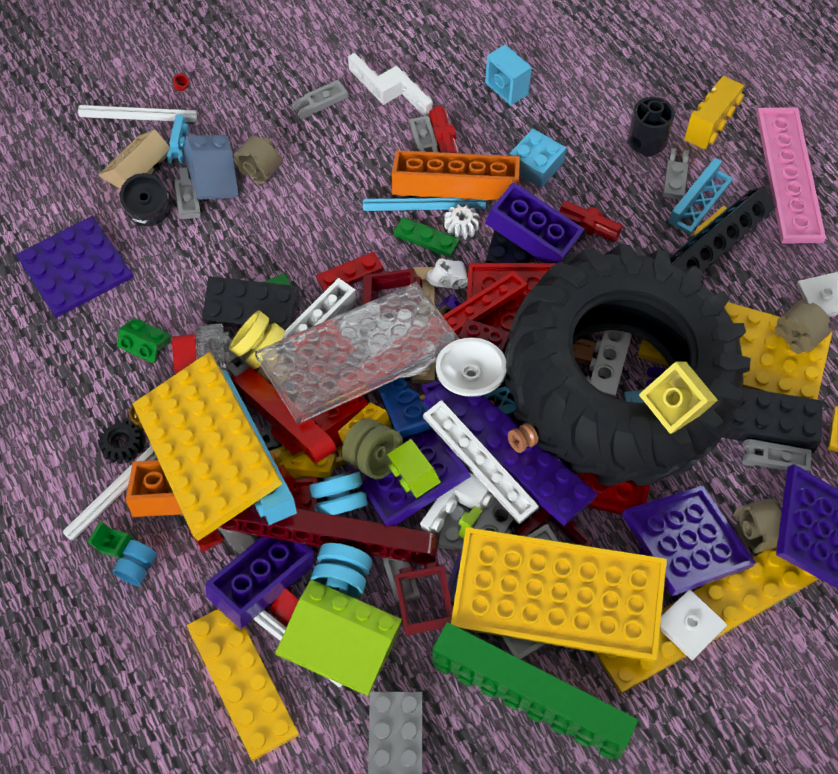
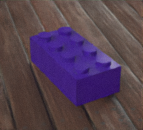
[485,182,584,264]
[205,536,314,630]

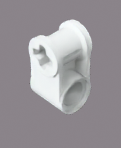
[426,258,468,290]

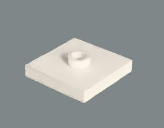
[796,272,838,317]
[660,590,727,661]

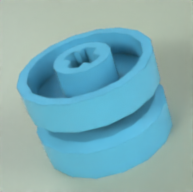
[308,472,368,515]
[311,543,372,598]

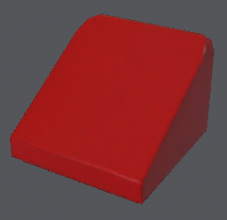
[189,528,224,553]
[269,588,299,626]

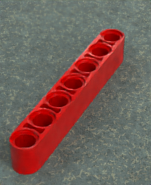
[231,367,336,464]

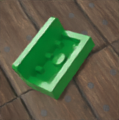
[117,318,172,364]

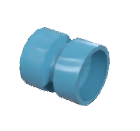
[112,540,158,586]

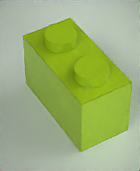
[387,439,441,498]

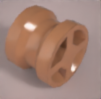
[508,423,538,453]

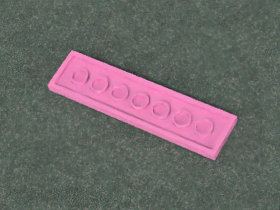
[756,107,826,244]

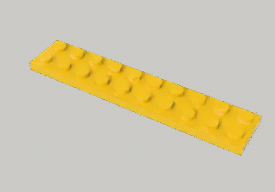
[594,547,819,694]

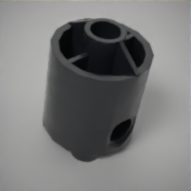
[627,97,675,157]

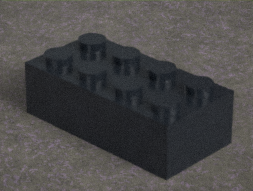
[202,276,300,330]
[722,387,823,453]

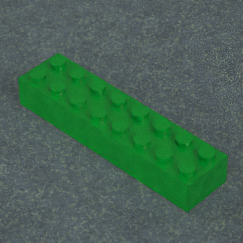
[432,622,639,760]

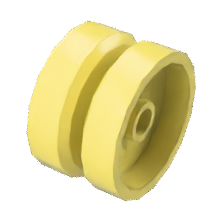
[228,310,285,369]

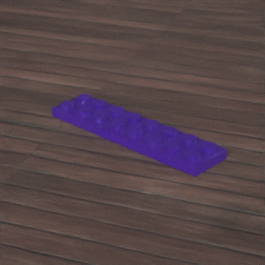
[424,384,598,526]

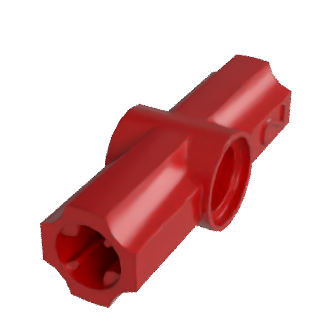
[429,106,459,153]
[559,201,623,242]

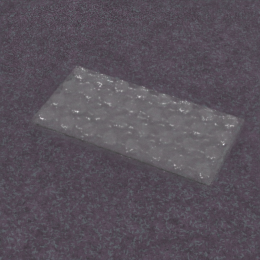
[255,282,460,424]

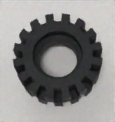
[98,419,143,464]

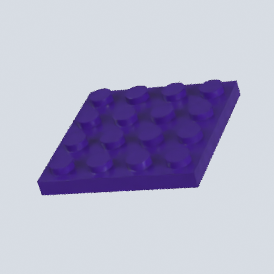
[16,215,133,318]
[347,429,471,526]
[776,464,838,589]
[622,485,756,596]

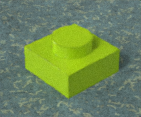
[458,506,483,539]

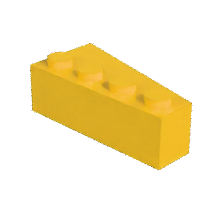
[684,76,745,150]

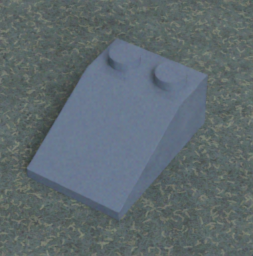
[183,135,238,200]

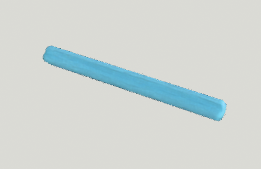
[363,197,487,211]

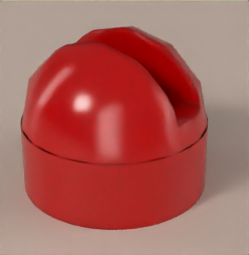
[173,74,189,92]

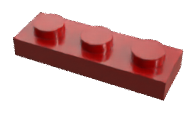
[316,252,384,292]

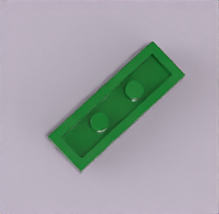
[394,216,460,258]

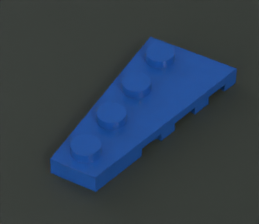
[376,377,433,438]

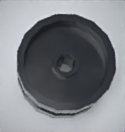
[119,173,171,227]

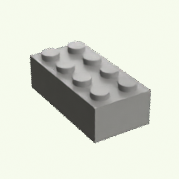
[368,692,422,774]

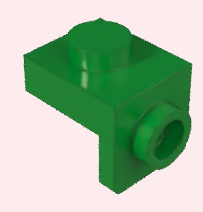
[88,522,133,559]

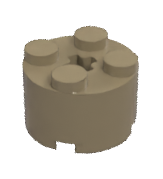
[233,136,283,184]
[775,300,832,354]
[734,499,781,554]

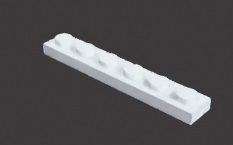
[423,400,539,524]

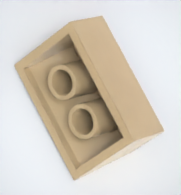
[98,129,170,189]

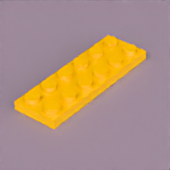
[186,609,299,761]

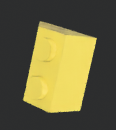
[639,362,718,434]

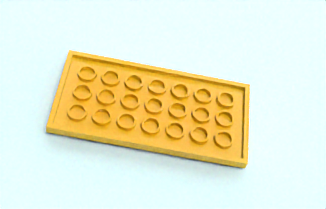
[637,302,832,400]
[132,352,283,541]
[451,527,667,662]

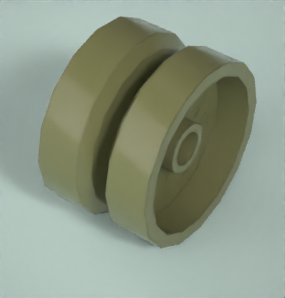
[342,418,403,479]

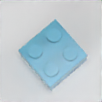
[485,44,532,105]
[509,129,567,188]

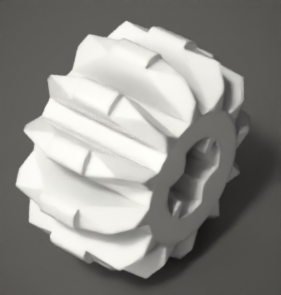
[444,204,480,240]

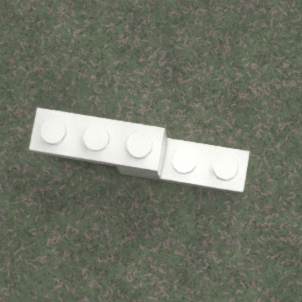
[348,53,433,116]
[420,472,494,534]

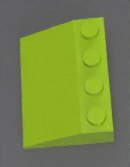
[275,580,402,696]

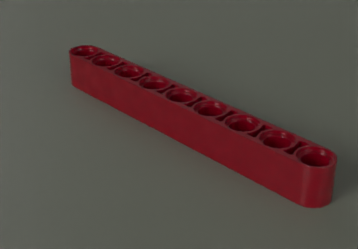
[220,502,438,565]

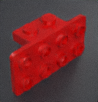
[270,386,368,455]

